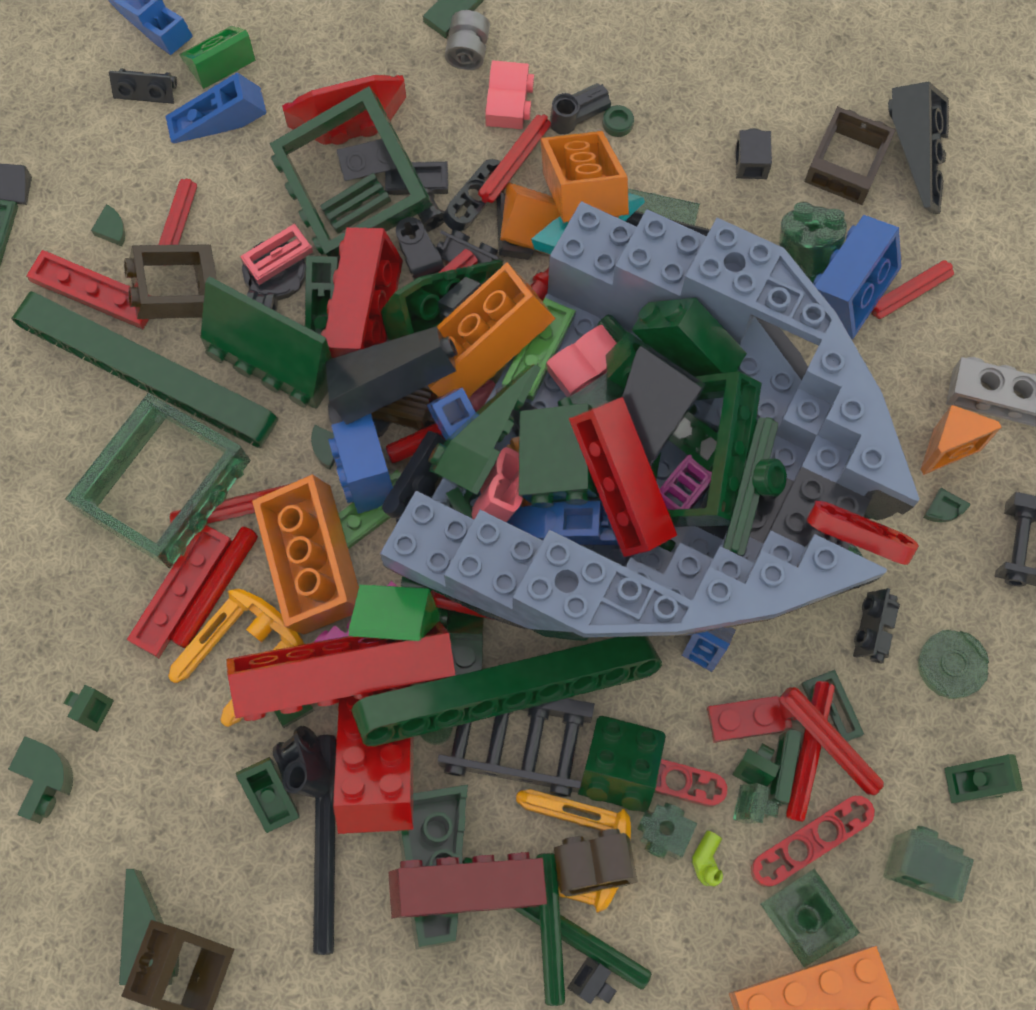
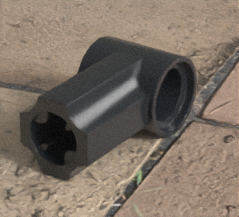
[550,83,611,135]

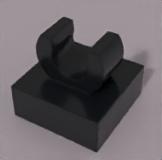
[567,957,617,1004]

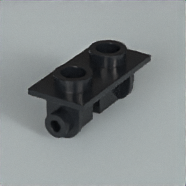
[109,68,177,104]
[336,139,396,181]
[436,229,504,264]
[853,588,900,664]

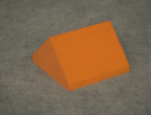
[500,183,560,255]
[920,405,1002,475]

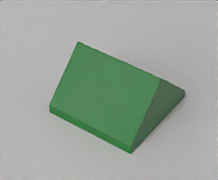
[179,25,256,89]
[349,584,439,641]

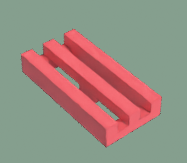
[240,223,313,285]

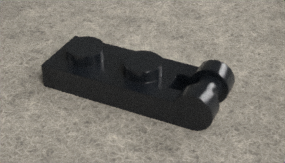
[382,430,445,523]

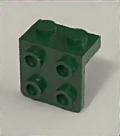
[578,716,666,813]

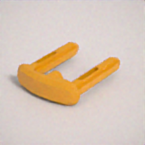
[168,588,305,727]
[505,789,631,913]

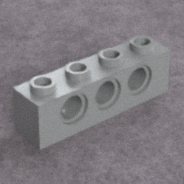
[946,357,1036,427]

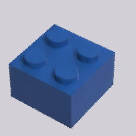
[328,413,393,514]

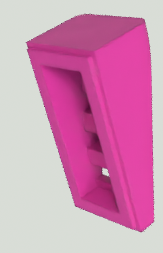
[660,455,712,510]

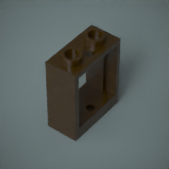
[804,106,896,205]
[124,244,217,319]
[121,920,235,1010]

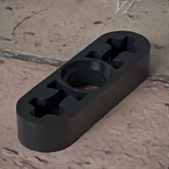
[443,159,501,231]

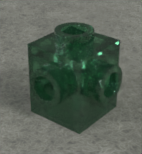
[637,802,698,860]

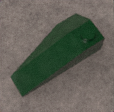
[380,260,503,340]
[428,364,541,495]

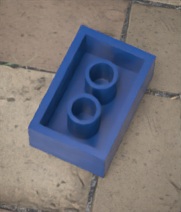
[813,215,902,339]

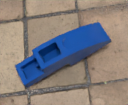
[507,501,619,545]

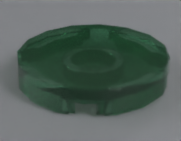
[918,630,989,699]

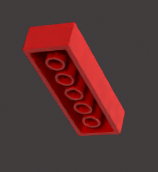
[226,621,455,721]

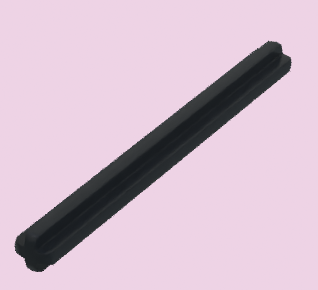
[313,734,337,955]

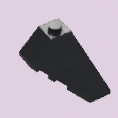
[888,81,949,214]

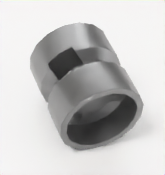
[444,10,490,70]

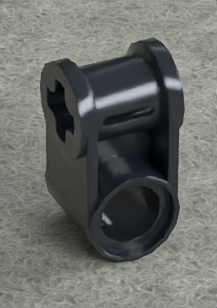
[396,217,444,280]
[272,726,331,798]

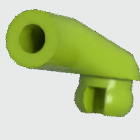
[692,830,723,887]

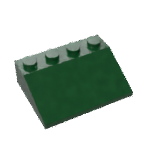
[200,276,332,409]

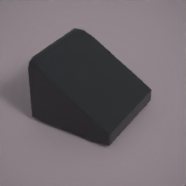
[0,163,32,205]

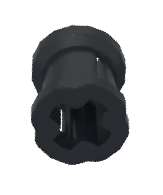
[417,188,444,232]

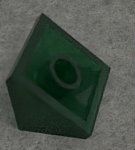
[760,868,860,967]

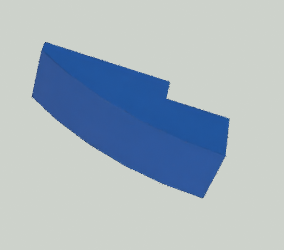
[108,0,193,55]

